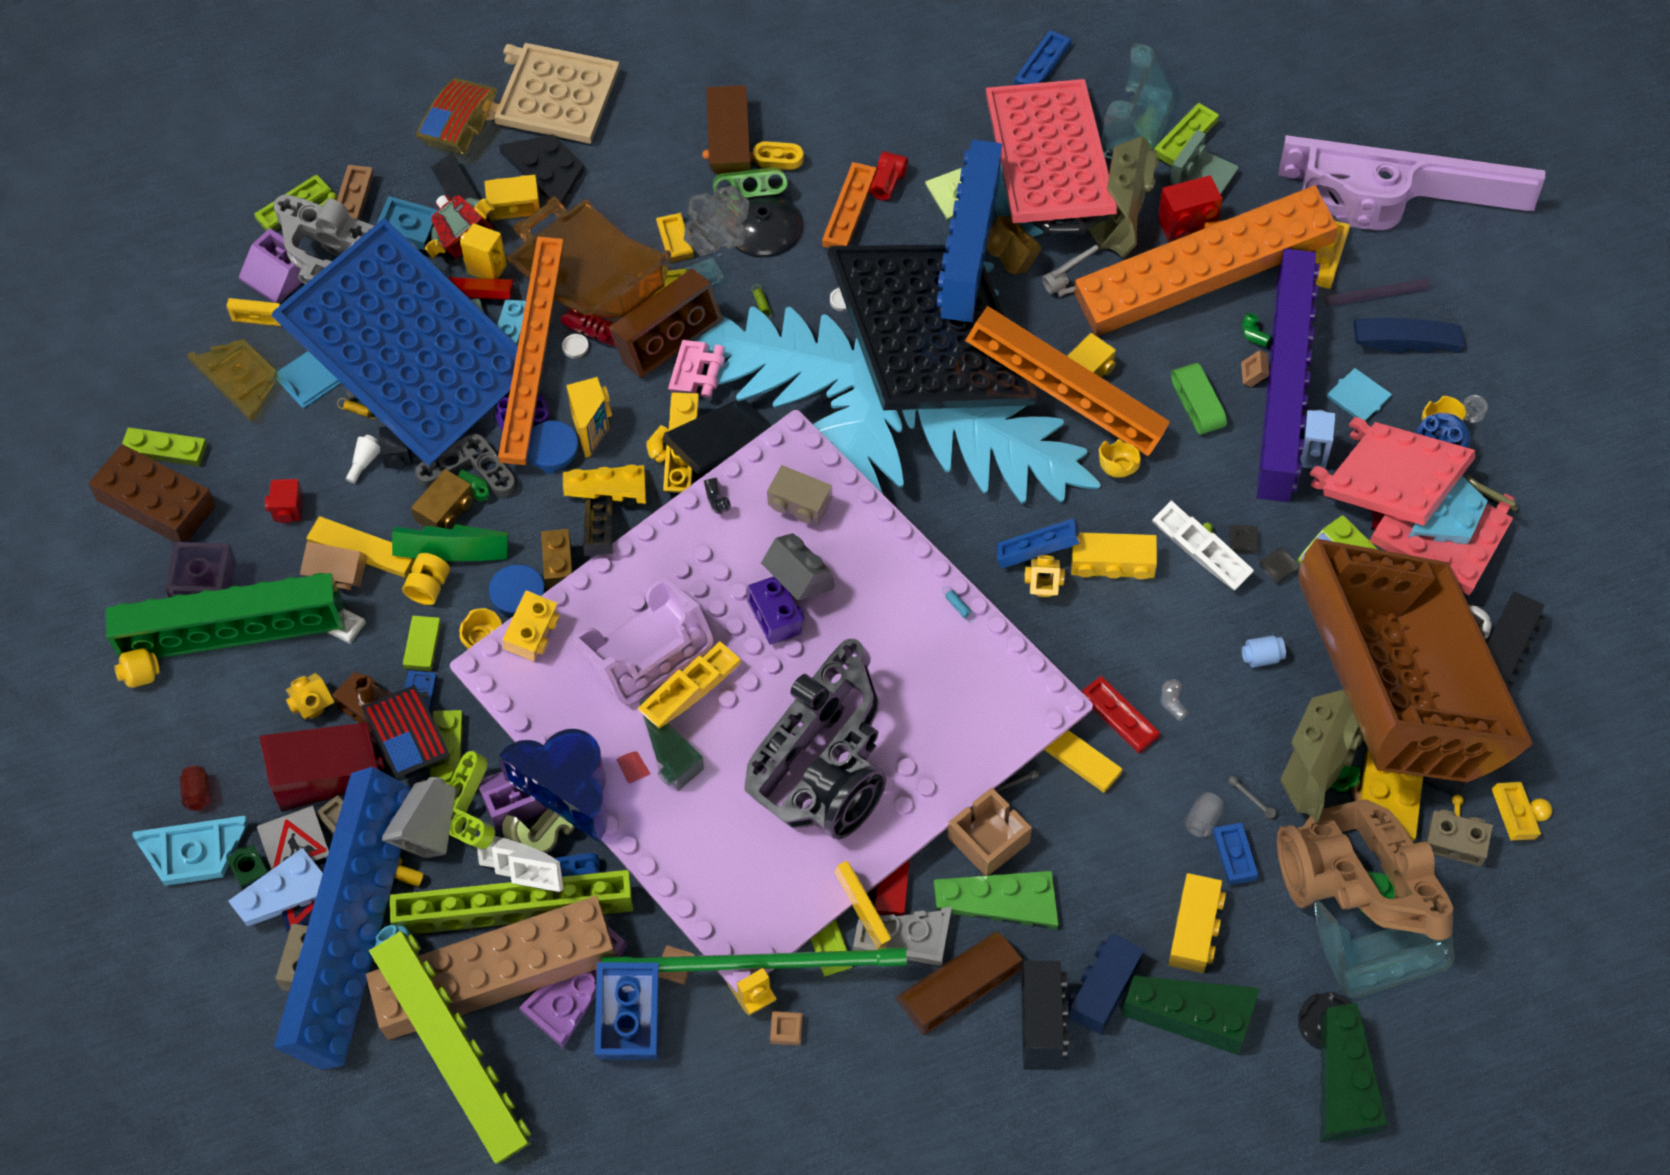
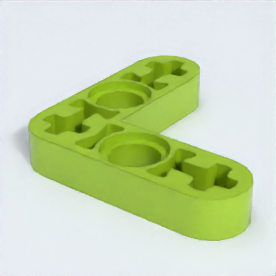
[449,751,495,850]

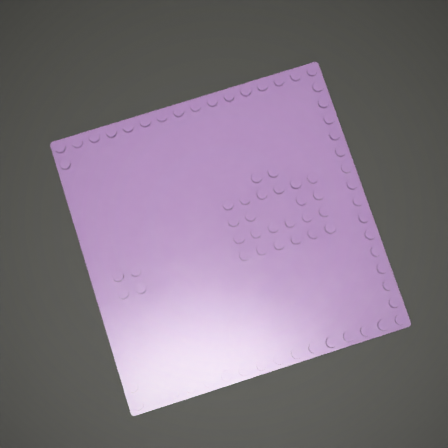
[450,410,1093,993]

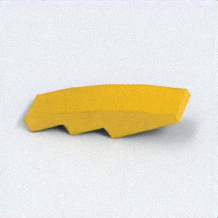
[638,641,741,728]

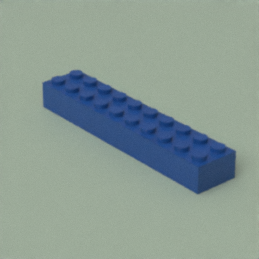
[274,767,412,1070]

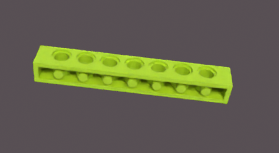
[390,870,633,935]

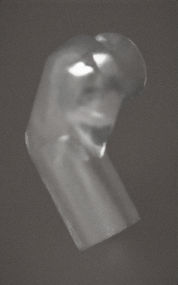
[1161,679,1189,721]

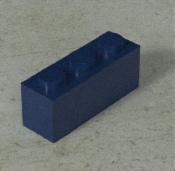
[1068,933,1144,1035]

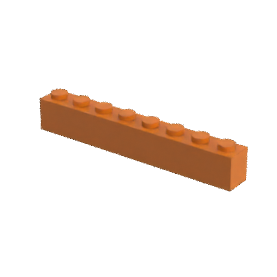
[965,306,1170,456]

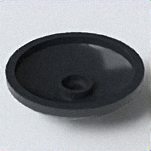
[725,194,802,258]

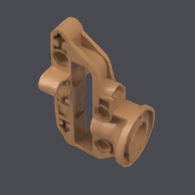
[1277,799,1453,940]

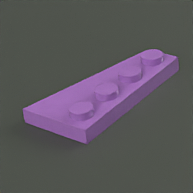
[519,928,627,1048]

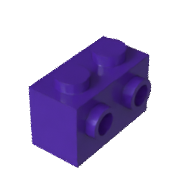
[747,576,805,645]

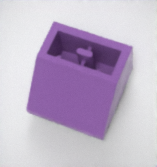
[239,228,308,303]
[478,760,550,832]

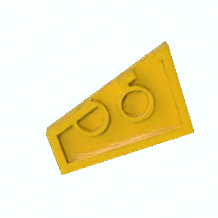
[563,465,646,504]

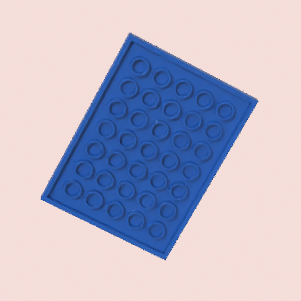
[272,218,518,466]

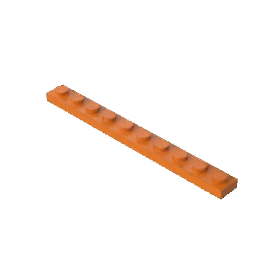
[498,237,564,465]

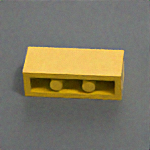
[1071,533,1157,579]
[1168,873,1226,973]

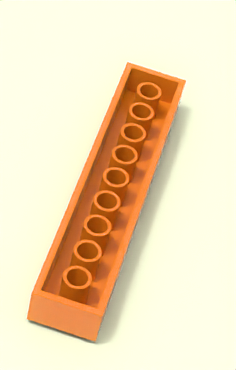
[1074,185,1338,337]

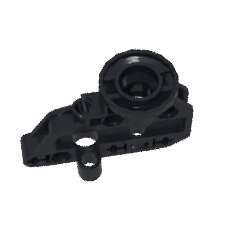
[744,639,886,840]

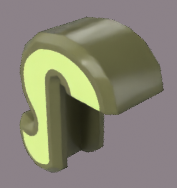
[502,804,578,854]

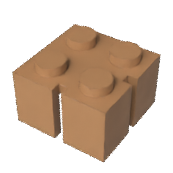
[947,787,1032,876]

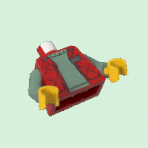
[425,195,495,259]

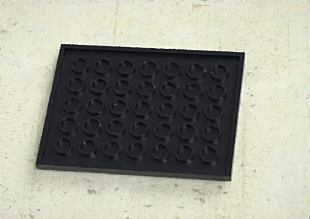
[827,244,1038,411]

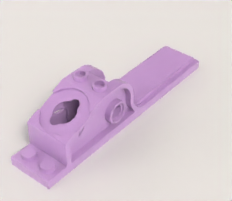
[1278,135,1545,230]

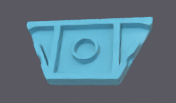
[1409,476,1488,544]
[133,816,248,886]

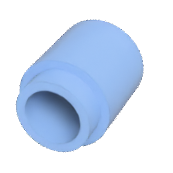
[1242,635,1286,668]

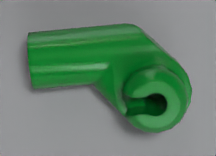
[1241,313,1272,348]
[458,469,490,501]

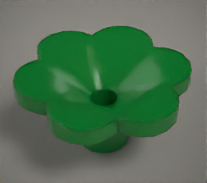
[1331,766,1361,792]

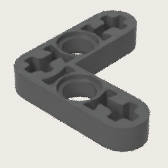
[415,434,516,498]

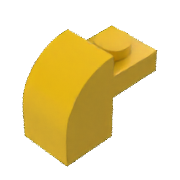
[727,968,776,1016]

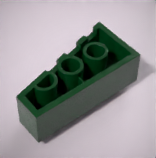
[1320,1003,1387,1142]

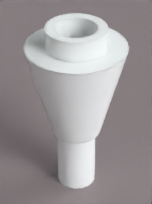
[346,435,380,484]

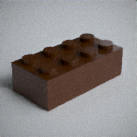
[609,268,723,378]
[88,444,216,547]

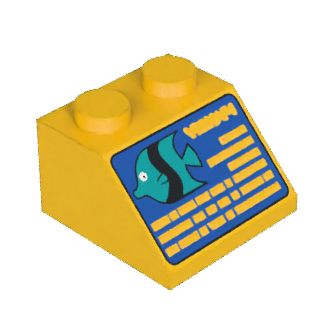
[566,377,612,458]

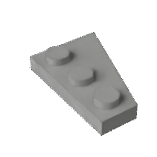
[853,907,952,966]

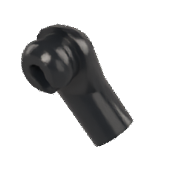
[704,478,731,514]

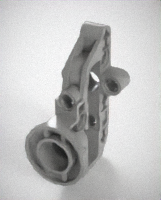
[274,195,417,284]

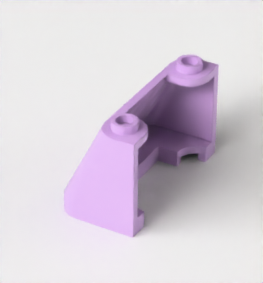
[571,576,713,704]

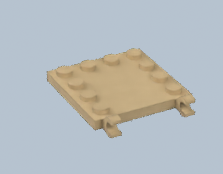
[480,43,620,144]

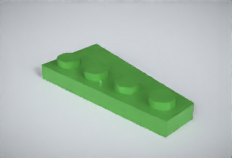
[934,871,1058,930]

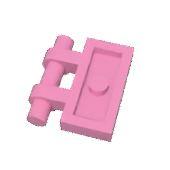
[668,340,725,398]

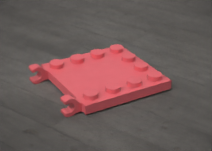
[1310,417,1475,526]
[1369,493,1515,596]

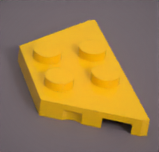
[1359,749,1423,842]

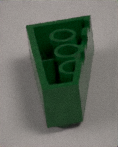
[1122,976,1260,1055]

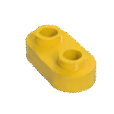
[753,142,803,170]

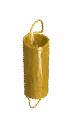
[337,398,377,419]

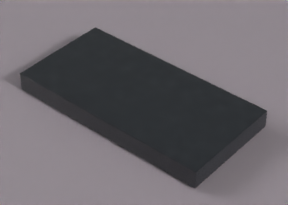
[662,400,772,474]

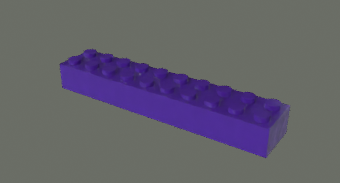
[1256,249,1320,503]

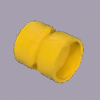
[402,553,450,605]

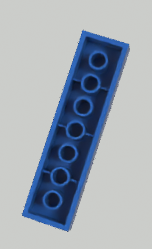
[937,140,1003,322]

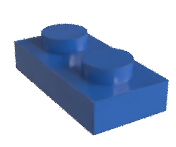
[1212,822,1258,886]

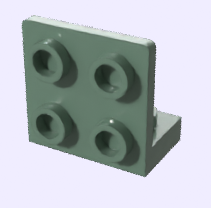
[1170,130,1238,195]

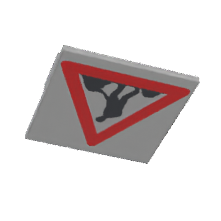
[257,806,329,870]

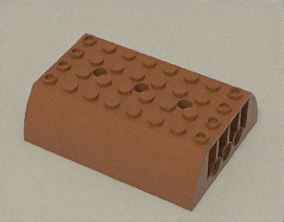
[1299,538,1533,782]

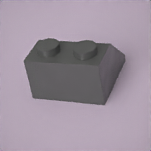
[761,533,835,601]

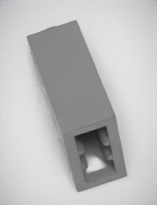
[382,777,456,859]

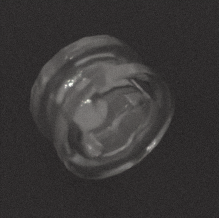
[1463,395,1488,423]

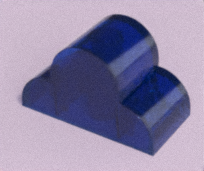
[498,729,608,842]

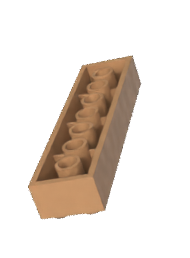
[366,895,617,1040]

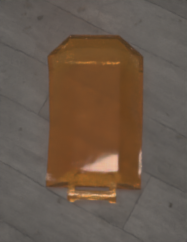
[506,196,671,318]

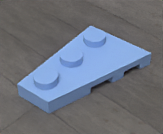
[229,848,323,927]

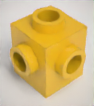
[1025,555,1065,597]
[285,673,334,719]

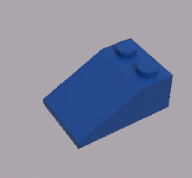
[594,962,659,1060]

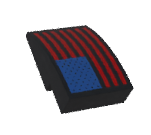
[361,685,450,781]

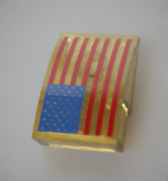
[415,78,497,155]

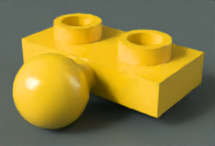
[1492,782,1552,841]

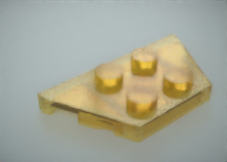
[187,339,278,421]

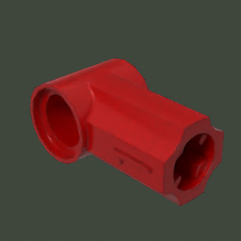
[870,150,908,201]

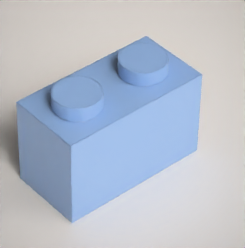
[1300,410,1335,469]

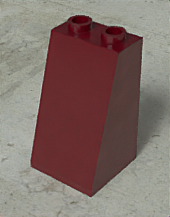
[259,722,386,812]

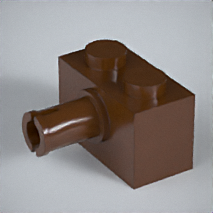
[332,671,393,732]

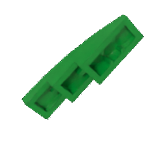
[392,524,509,561]

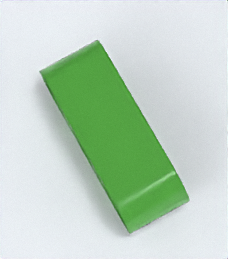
[712,168,787,200]
[1171,362,1227,435]

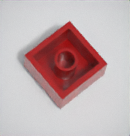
[1158,175,1222,243]

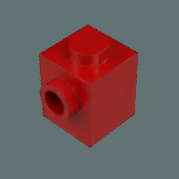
[265,479,303,523]

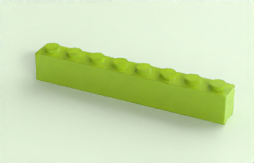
[369,931,532,1164]

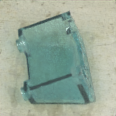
[1101,42,1175,159]

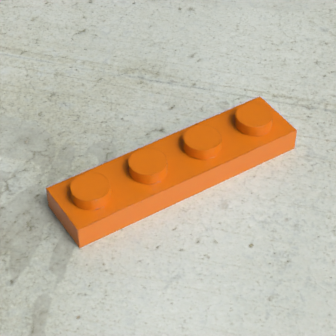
[822,162,877,248]

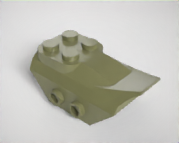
[1084,136,1159,258]
[1280,690,1363,822]

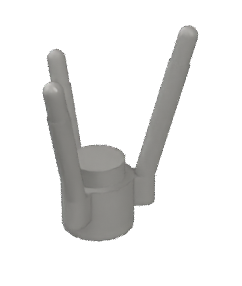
[1042,245,1099,297]

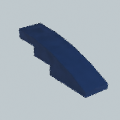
[1353,318,1465,354]

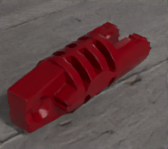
[560,306,616,347]

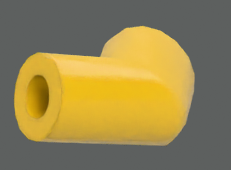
[646,425,669,463]
[394,857,423,887]

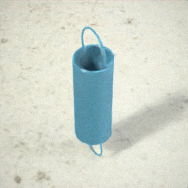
[942,587,975,622]

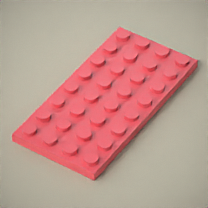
[986,79,1117,223]

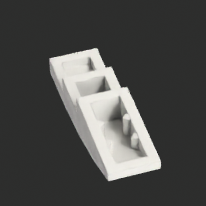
[1152,500,1254,591]
[477,836,563,892]

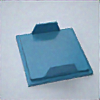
[273,351,341,409]

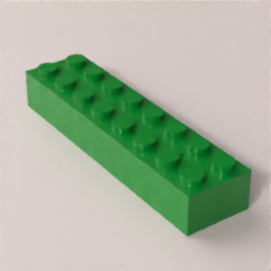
[106,573,345,658]

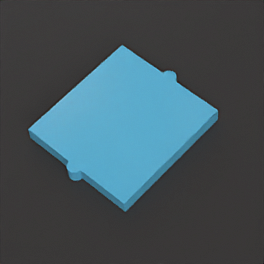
[1327,368,1392,421]

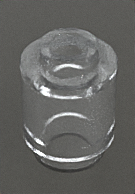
[1184,793,1224,837]

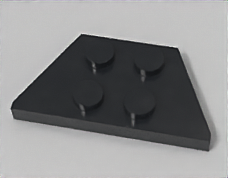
[499,134,584,211]

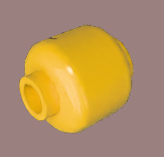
[114,648,159,688]

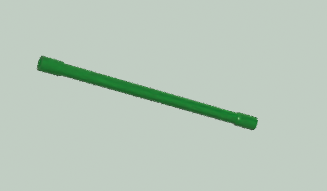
[602,947,907,972]

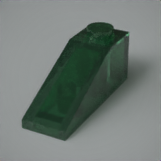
[640,699,704,791]

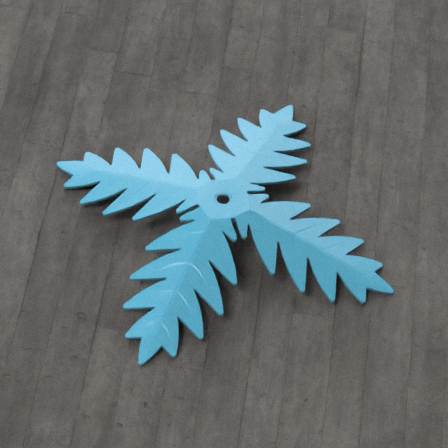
[694,244,1100,504]

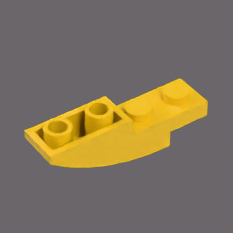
[663,393,699,493]

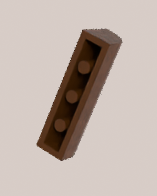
[706,85,751,179]
[895,932,1022,1036]

